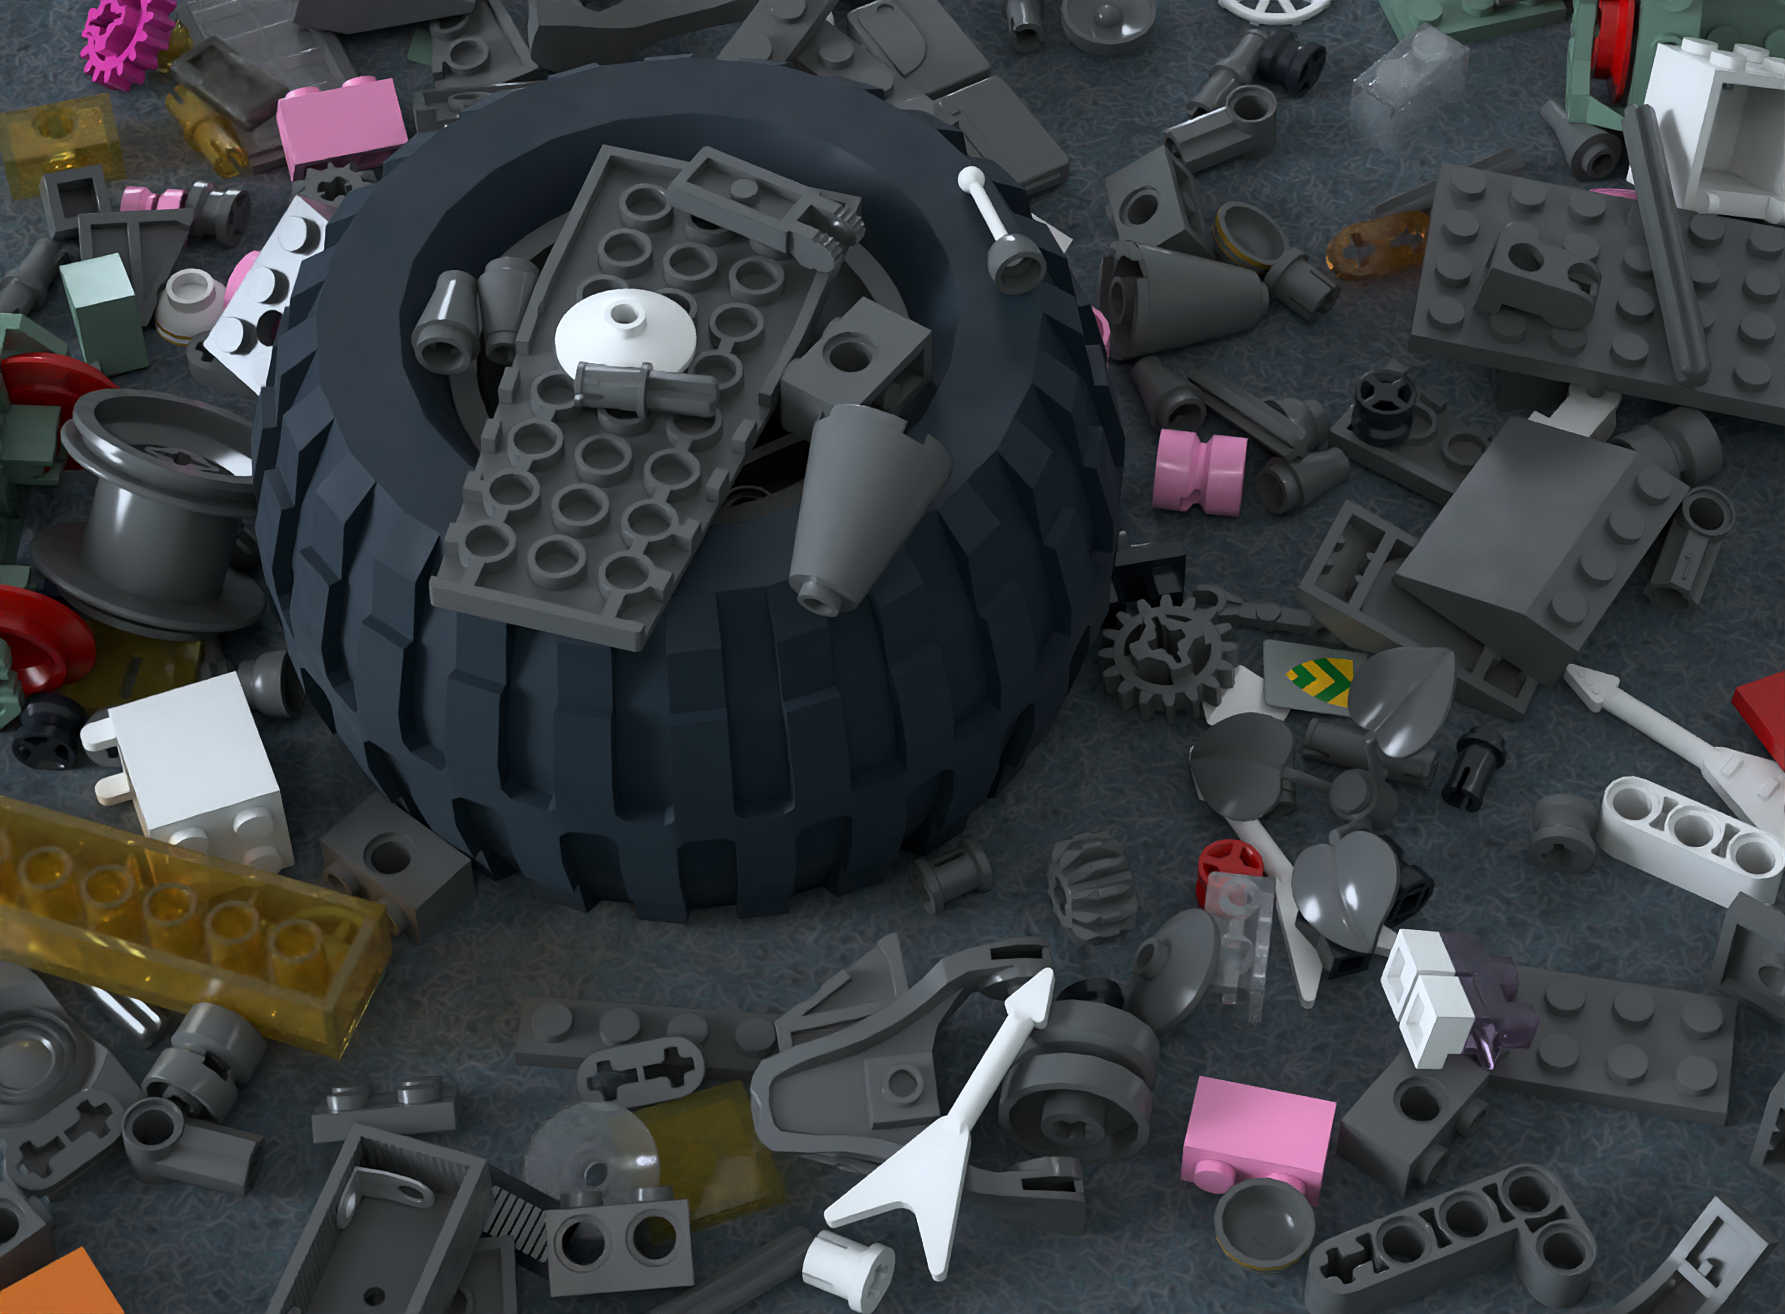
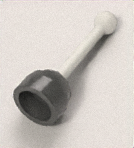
[958,166,1047,295]

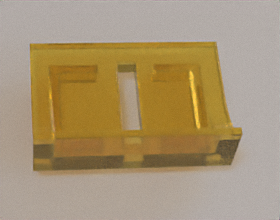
[60,619,204,715]

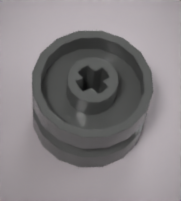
[998,999,1160,1164]

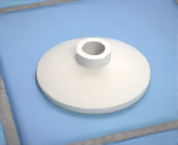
[555,289,697,380]

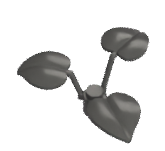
[1189,647,1458,954]

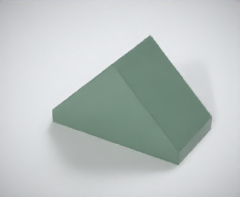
[59,253,149,378]

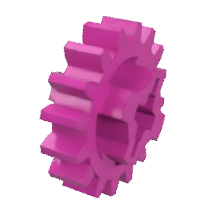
[80,0,177,92]

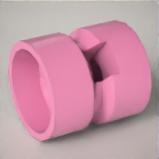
[1152,429,1248,518]

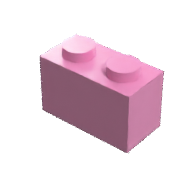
[276,76,408,182]
[1180,1076,1337,1207]

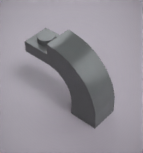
[1588,1193,1781,1314]

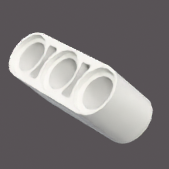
[1596,776,1785,908]

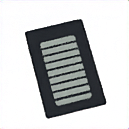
[480,1164,580,1281]

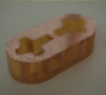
[1326,210,1430,281]

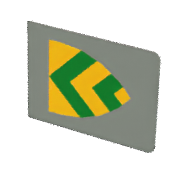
[1263,639,1367,717]

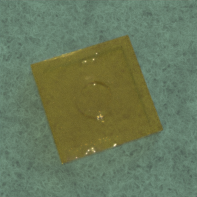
[609,1079,786,1245]

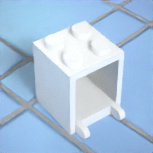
[1626,37,1785,226]
[80,671,295,904]

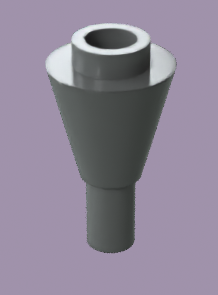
[1540,100,1622,182]

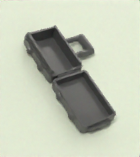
[847,0,1070,197]

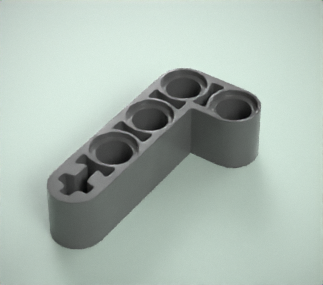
[1304,1163,1597,1314]

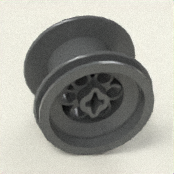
[29,388,267,641]

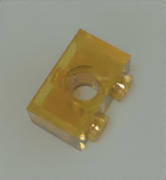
[0,92,127,201]

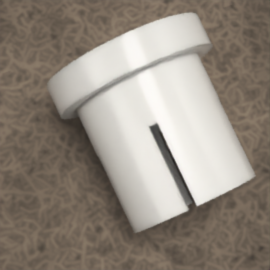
[802,1230,895,1314]

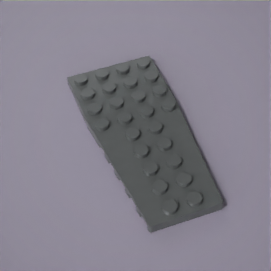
[429,144,862,652]

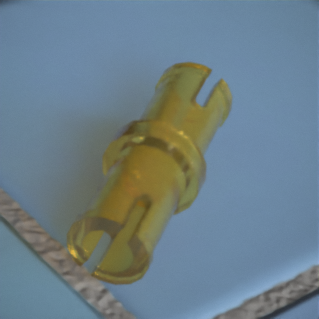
[165,84,249,178]

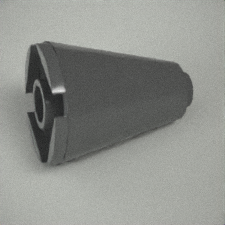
[1096,240,1269,361]
[788,404,953,617]

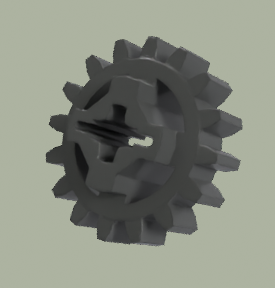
[1098,594,1239,724]

